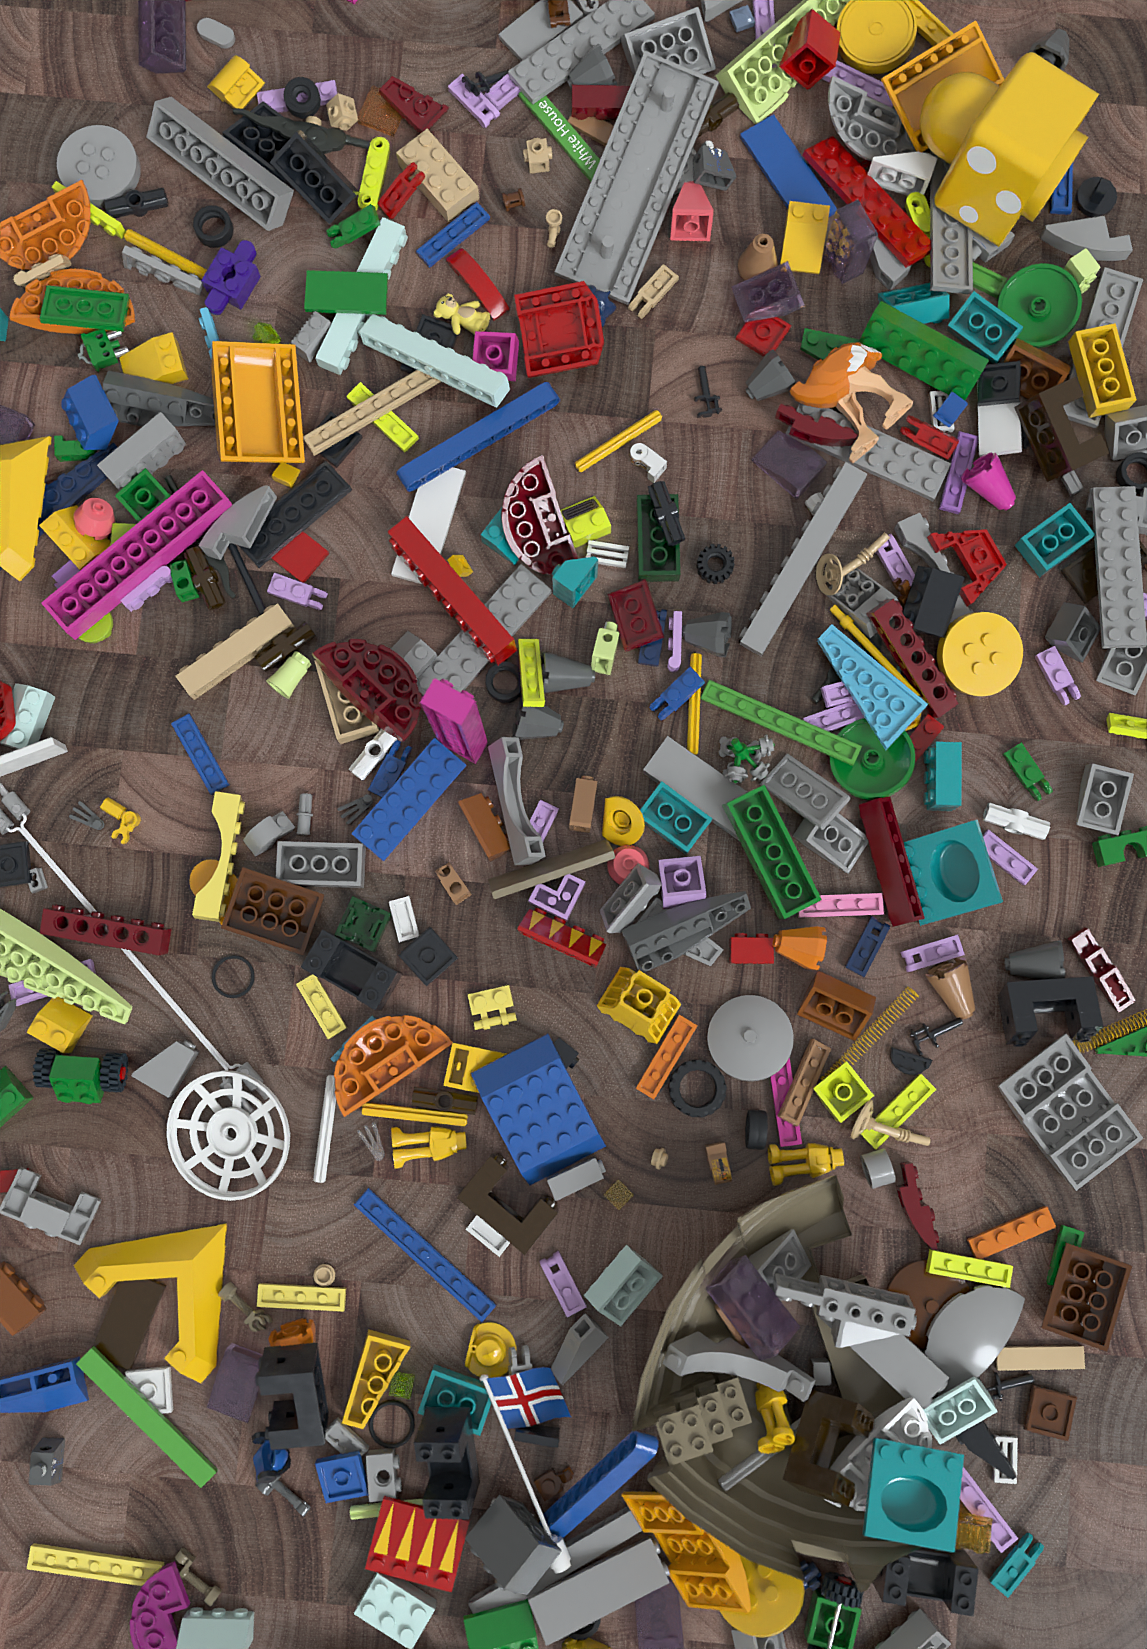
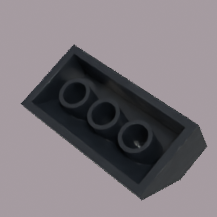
[270,130,360,225]

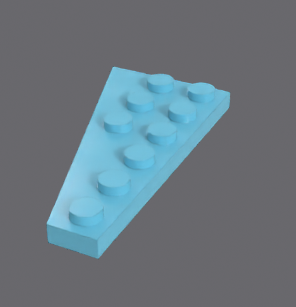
[817,625,928,751]

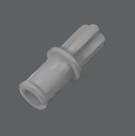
[296,793,313,835]

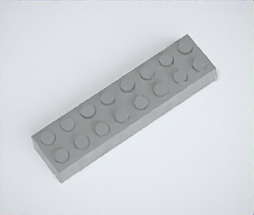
[147,97,294,231]

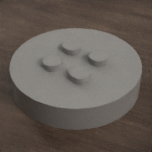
[57,125,141,208]

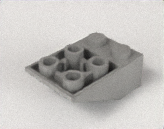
[827,568,898,638]

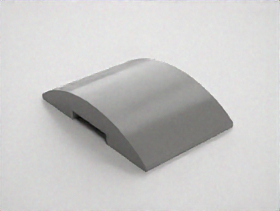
[997,1034,1143,1191]

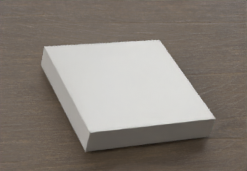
[125,1366,173,1417]

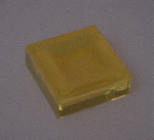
[603,1179,634,1210]

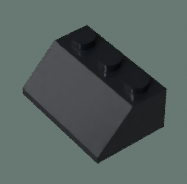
[903,566,965,638]

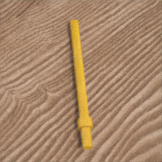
[830,605,920,696]

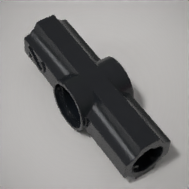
[104,188,169,218]
[647,481,685,546]

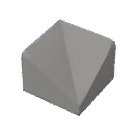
[811,1358,831,1385]

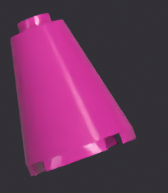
[961,452,1016,510]

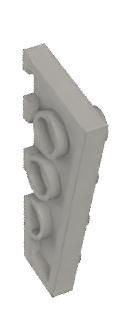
[122,245,203,296]
[637,898,724,966]

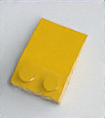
[779,201,830,274]
[119,332,189,384]

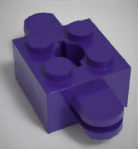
[201,240,261,315]

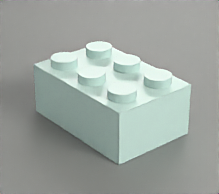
[354,1572,437,1649]

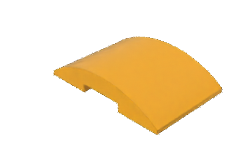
[621,1492,751,1613]

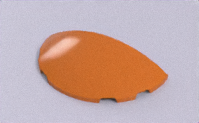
[0,180,91,270]
[9,269,135,334]
[334,1015,453,1117]

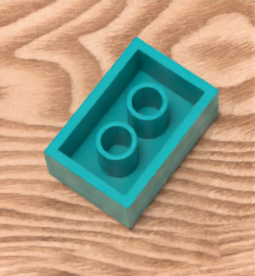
[947,291,1023,364]
[1014,503,1095,578]
[923,741,962,811]
[640,781,713,855]
[418,1364,492,1436]

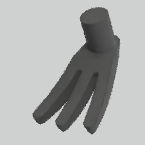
[338,794,373,824]
[69,801,104,830]

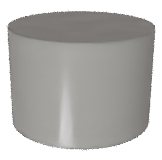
[860,1148,895,1189]

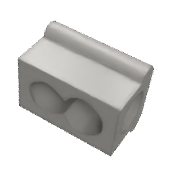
[1061,470,1084,496]
[28,868,48,893]

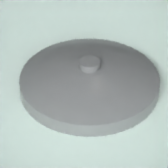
[708,995,793,1082]

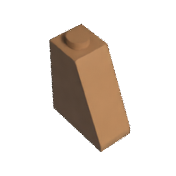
[569,776,597,833]

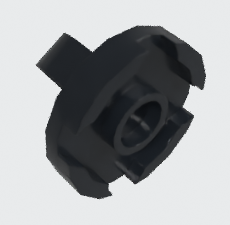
[1075,177,1117,217]

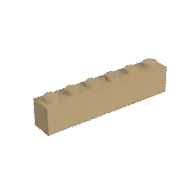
[176,603,295,700]

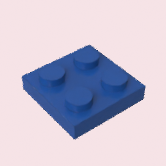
[315,1451,369,1503]

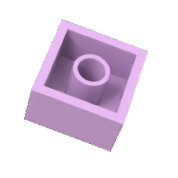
[658,856,706,909]

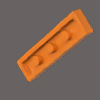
[636,1015,697,1099]
[967,1206,1056,1259]

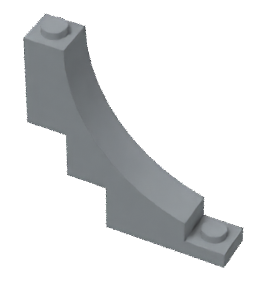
[662,1331,815,1402]

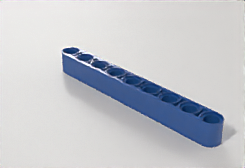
[396,382,560,492]
[540,1431,658,1538]

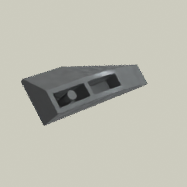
[103,370,215,426]
[621,891,751,973]

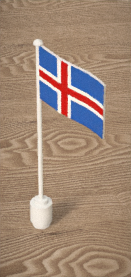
[480,1367,571,1573]

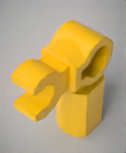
[100,797,141,844]

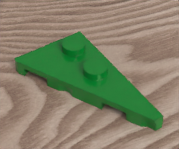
[1094,1026,1147,1057]

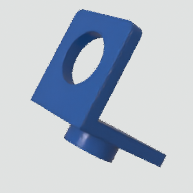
[933,392,968,427]

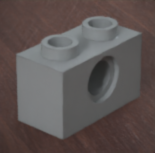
[366,1448,401,1502]

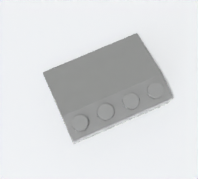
[620,7,716,76]

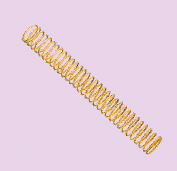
[820,986,919,1080]
[1072,1009,1147,1053]

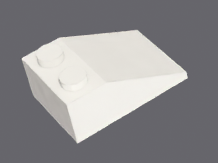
[868,152,937,196]

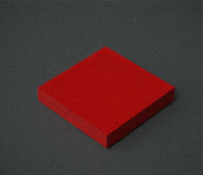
[735,305,792,357]
[271,532,330,583]

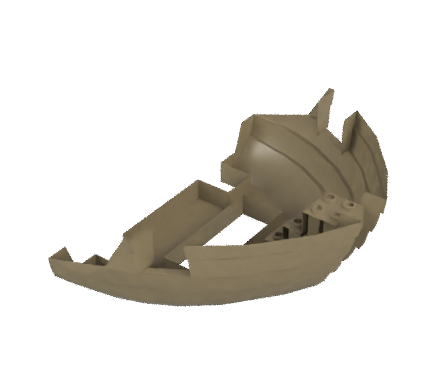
[632,1175,922,1593]

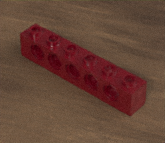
[866,598,959,718]
[40,904,172,956]

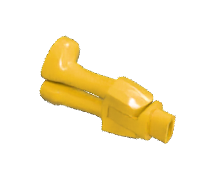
[391,1127,467,1169]
[768,1143,844,1186]
[755,1383,795,1454]

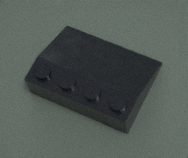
[223,101,294,190]

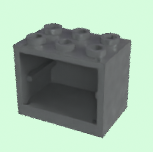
[465,1495,562,1595]

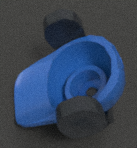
[252,1431,291,1484]

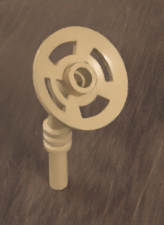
[816,533,890,595]
[851,1099,930,1146]

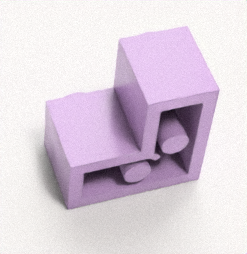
[528,874,585,922]

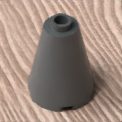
[540,652,595,693]
[1005,940,1065,980]

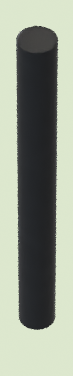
[228,543,266,615]

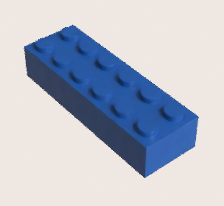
[351,738,466,861]

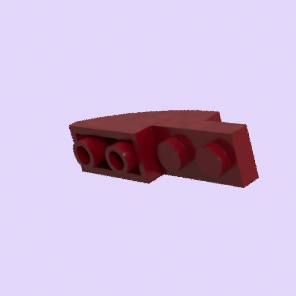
[775,404,858,447]
[896,1161,939,1250]

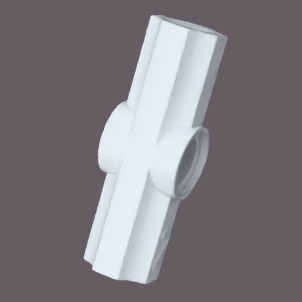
[349,729,397,781]
[983,803,1050,840]

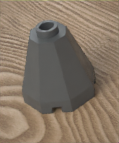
[1028,28,1069,71]
[567,44,618,90]
[745,349,796,401]
[682,612,732,658]
[512,697,564,740]

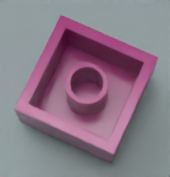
[473,331,519,381]

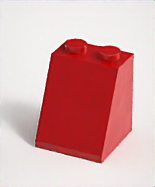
[779,9,841,90]

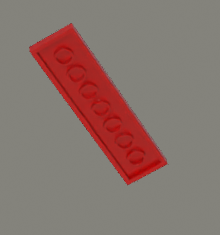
[802,136,931,267]

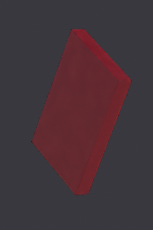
[607,579,664,652]

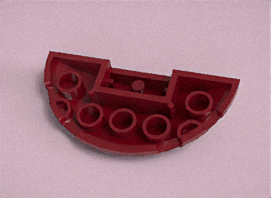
[501,455,578,575]
[312,639,422,742]

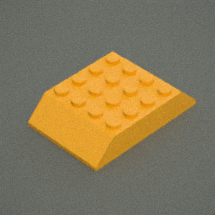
[881,20,1004,153]
[211,341,305,463]

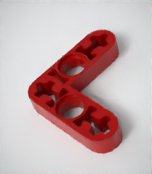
[0,681,16,741]

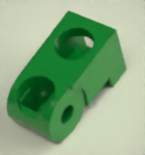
[54,436,97,462]
[170,559,200,602]

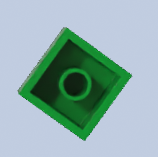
[115,468,171,522]

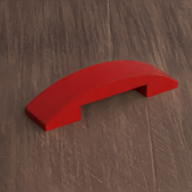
[446,248,510,321]

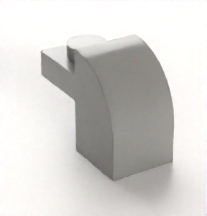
[243,811,295,857]

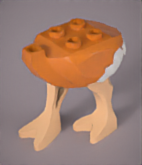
[790,342,913,463]

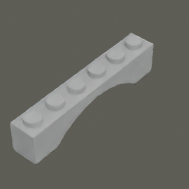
[894,513,973,623]
[488,737,546,865]

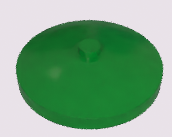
[998,263,1082,348]
[830,718,915,800]

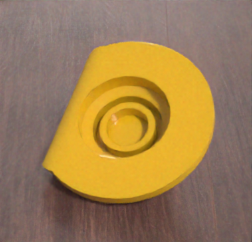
[602,796,645,846]
[465,1322,517,1378]

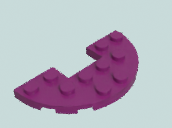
[130,1561,190,1649]

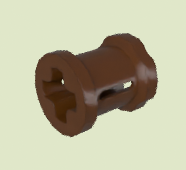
[501,188,526,212]

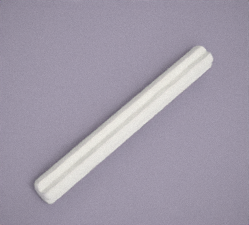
[313,1075,336,1183]

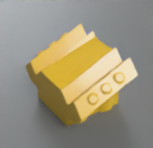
[597,967,681,1044]

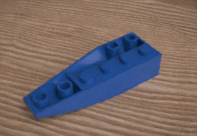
[0,1356,89,1413]

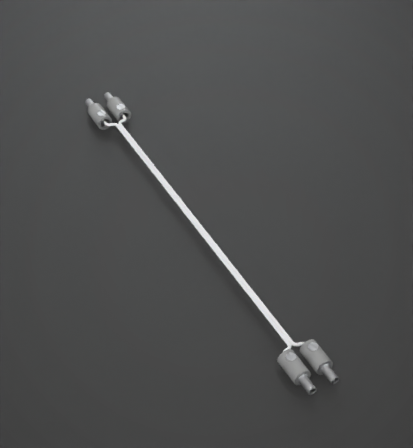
[0,784,268,1114]

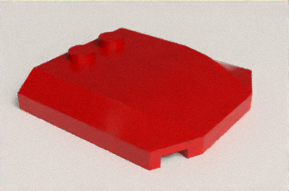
[514,281,605,378]

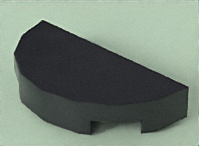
[890,1047,933,1075]

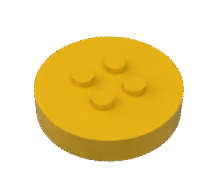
[837,0,917,74]
[937,612,1023,696]
[719,1553,804,1637]

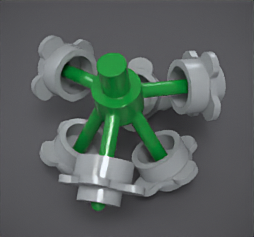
[718,735,775,783]

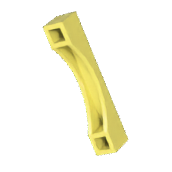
[192,791,245,922]

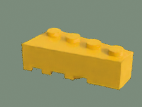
[342,1329,411,1429]

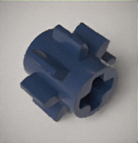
[800,1560,823,1591]

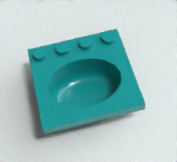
[903,820,1003,926]
[862,1437,964,1553]

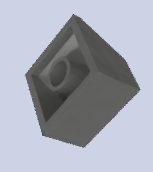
[1045,602,1101,663]

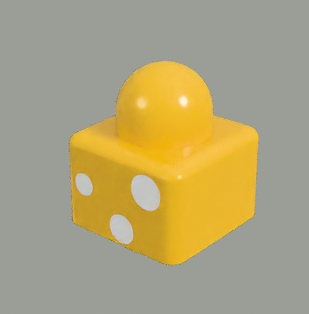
[920,52,1099,247]

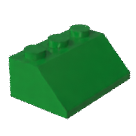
[0,1066,34,1128]
[463,1599,539,1649]

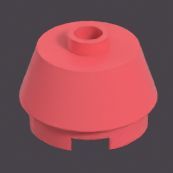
[74,498,116,540]
[607,845,649,885]

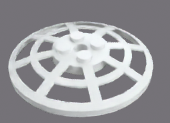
[167,1070,290,1201]

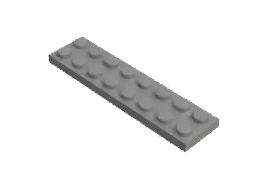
[508,0,655,105]
[930,150,973,294]
[1063,267,1143,428]
[785,403,951,501]
[1091,486,1147,648]
[417,564,552,696]

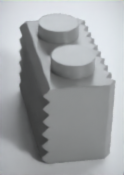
[291,311,331,362]

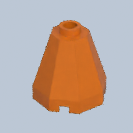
[772,926,827,970]
[268,1318,316,1347]

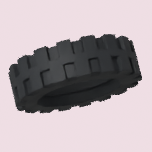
[669,1060,727,1118]

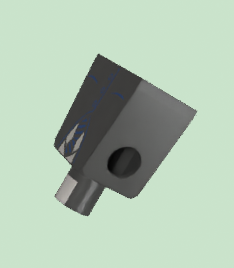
[693,141,736,191]
[29,1437,65,1486]

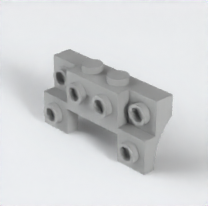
[0,1167,102,1245]

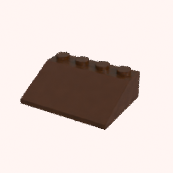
[221,867,325,955]
[1041,1243,1132,1352]

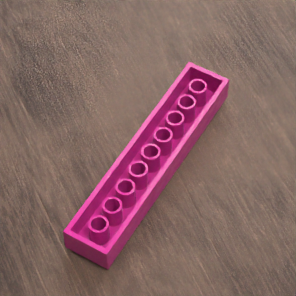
[41,470,232,640]
[420,678,488,764]

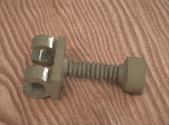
[218,1282,272,1332]
[175,1548,222,1607]

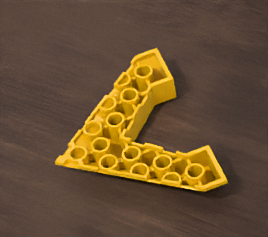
[0,436,52,581]
[74,1223,227,1383]

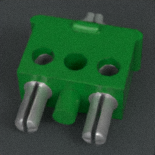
[78,329,129,372]

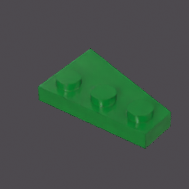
[800,328,860,360]

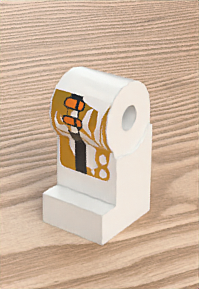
[630,443,667,483]

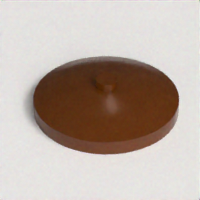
[886,1259,971,1349]

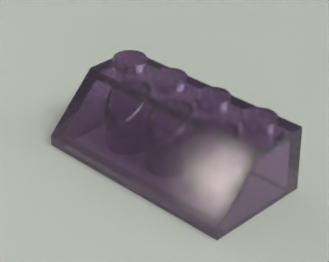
[138,0,186,74]

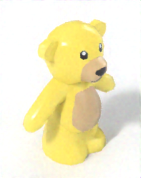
[434,293,490,335]

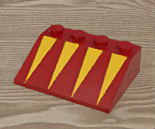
[517,907,607,968]
[365,1496,470,1592]

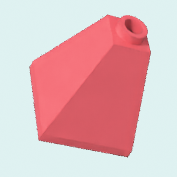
[670,181,713,241]

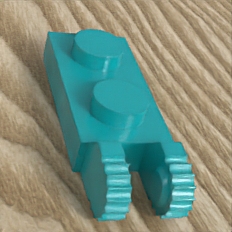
[989,1533,1044,1598]

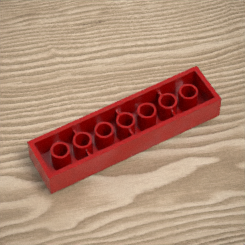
[388,516,517,665]

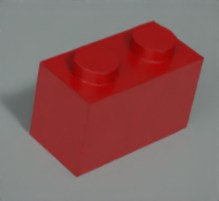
[729,933,774,964]

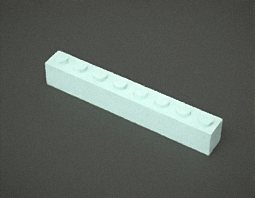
[315,217,408,375]
[359,314,510,408]

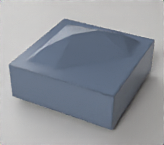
[729,5,755,33]

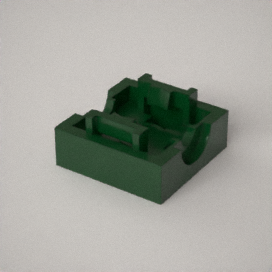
[334,896,392,952]

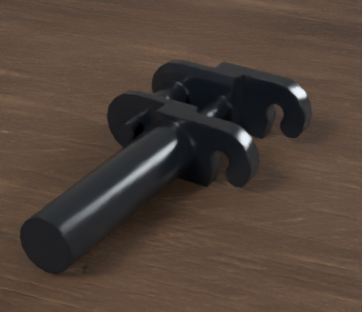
[462,70,509,97]
[694,366,722,418]
[910,1018,963,1056]
[977,1372,1034,1402]

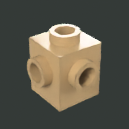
[326,93,358,131]
[523,138,552,173]

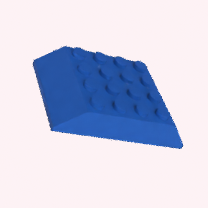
[471,1033,606,1186]

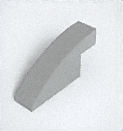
[1040,216,1133,261]
[199,485,277,560]

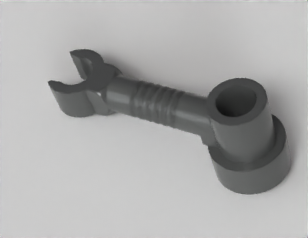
[255,1475,311,1517]

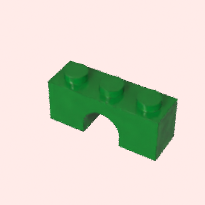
[1092,826,1147,867]

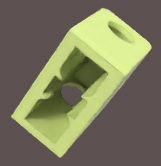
[591,622,619,675]

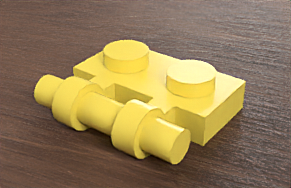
[468,985,517,1030]

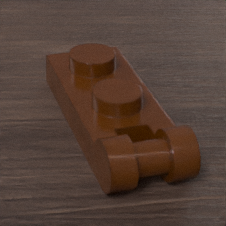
[548,0,571,29]

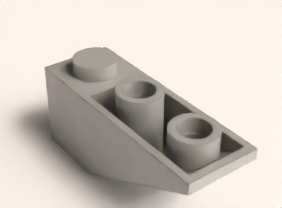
[863,226,911,291]
[551,1314,609,1386]

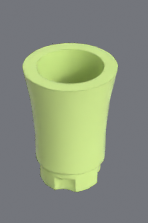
[266,651,311,699]

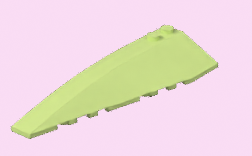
[715,0,850,125]
[0,909,132,1024]

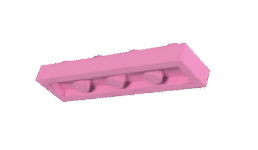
[798,893,884,918]

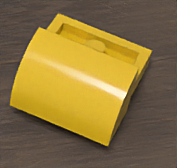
[207,55,265,109]

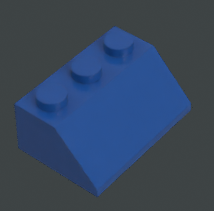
[61,375,119,450]

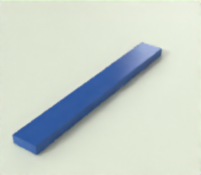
[354,1188,497,1322]

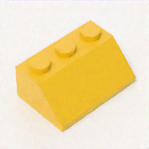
[39,505,111,570]

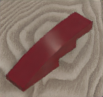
[1067,927,1136,1013]

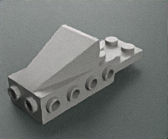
[773,1273,917,1348]

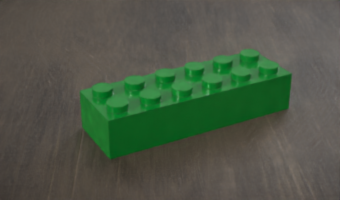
[859,301,989,400]
[722,784,822,919]

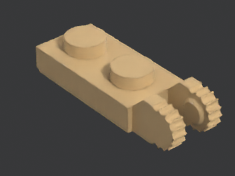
[13,254,71,288]
[628,264,679,319]

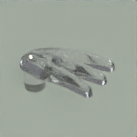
[357,1122,385,1161]

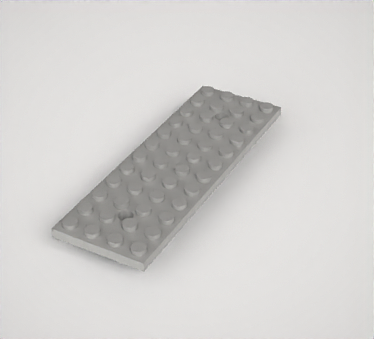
[554,51,719,305]

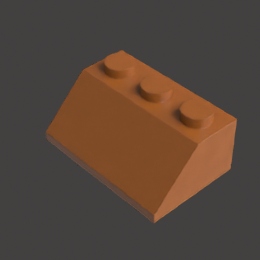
[1003,338,1071,399]
[458,793,511,862]
[797,971,876,1041]
[0,1261,47,1336]

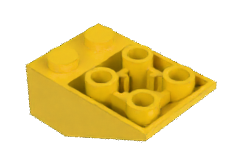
[443,1043,507,1093]

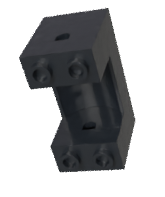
[301,929,403,1011]
[997,976,1103,1047]
[255,1343,329,1450]
[414,1407,480,1520]
[873,1547,979,1616]

